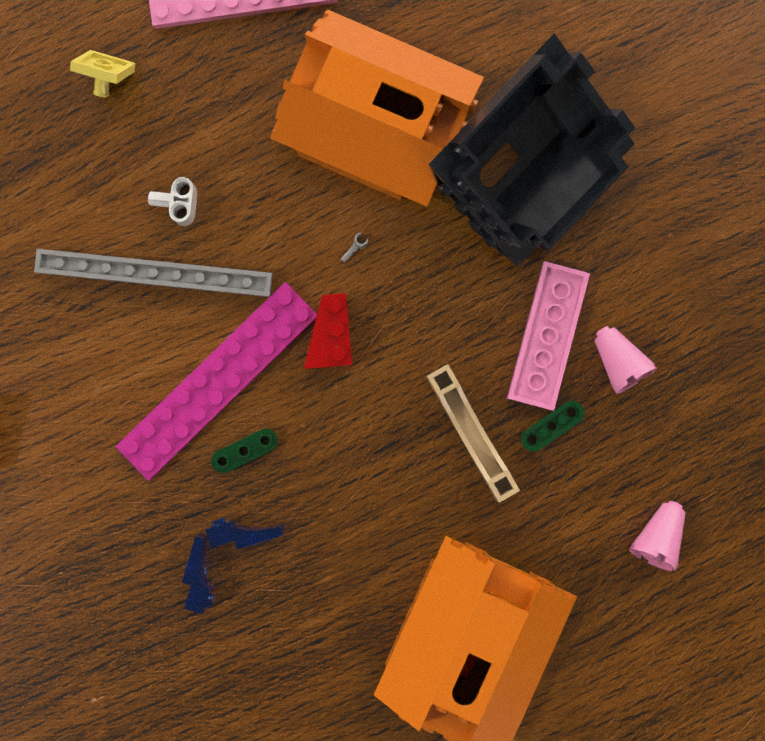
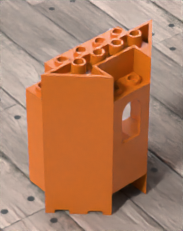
[270,9,484,207]
[374,536,577,741]

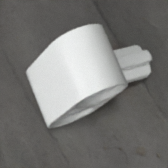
[148,177,198,226]

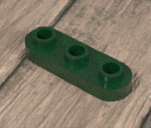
[520,401,584,452]
[211,428,278,473]

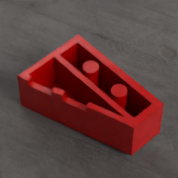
[304,293,353,370]

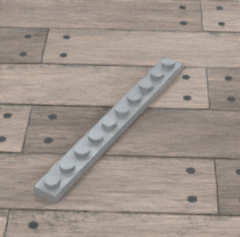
[34,249,273,297]

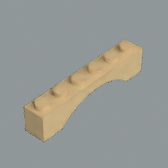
[426,364,520,503]

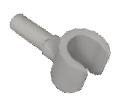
[341,233,368,263]

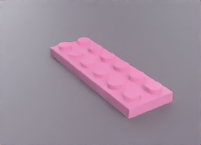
[507,261,590,411]

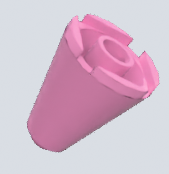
[594,326,657,394]
[629,501,686,571]

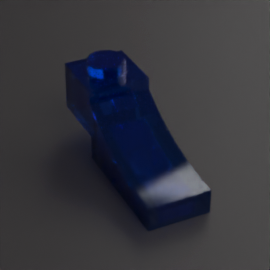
[205,517,285,550]
[182,533,215,614]

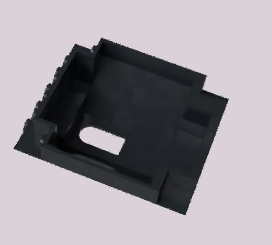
[429,33,636,267]

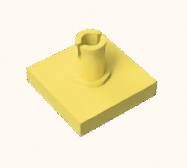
[70,50,135,97]

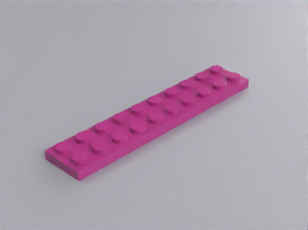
[116,282,317,481]

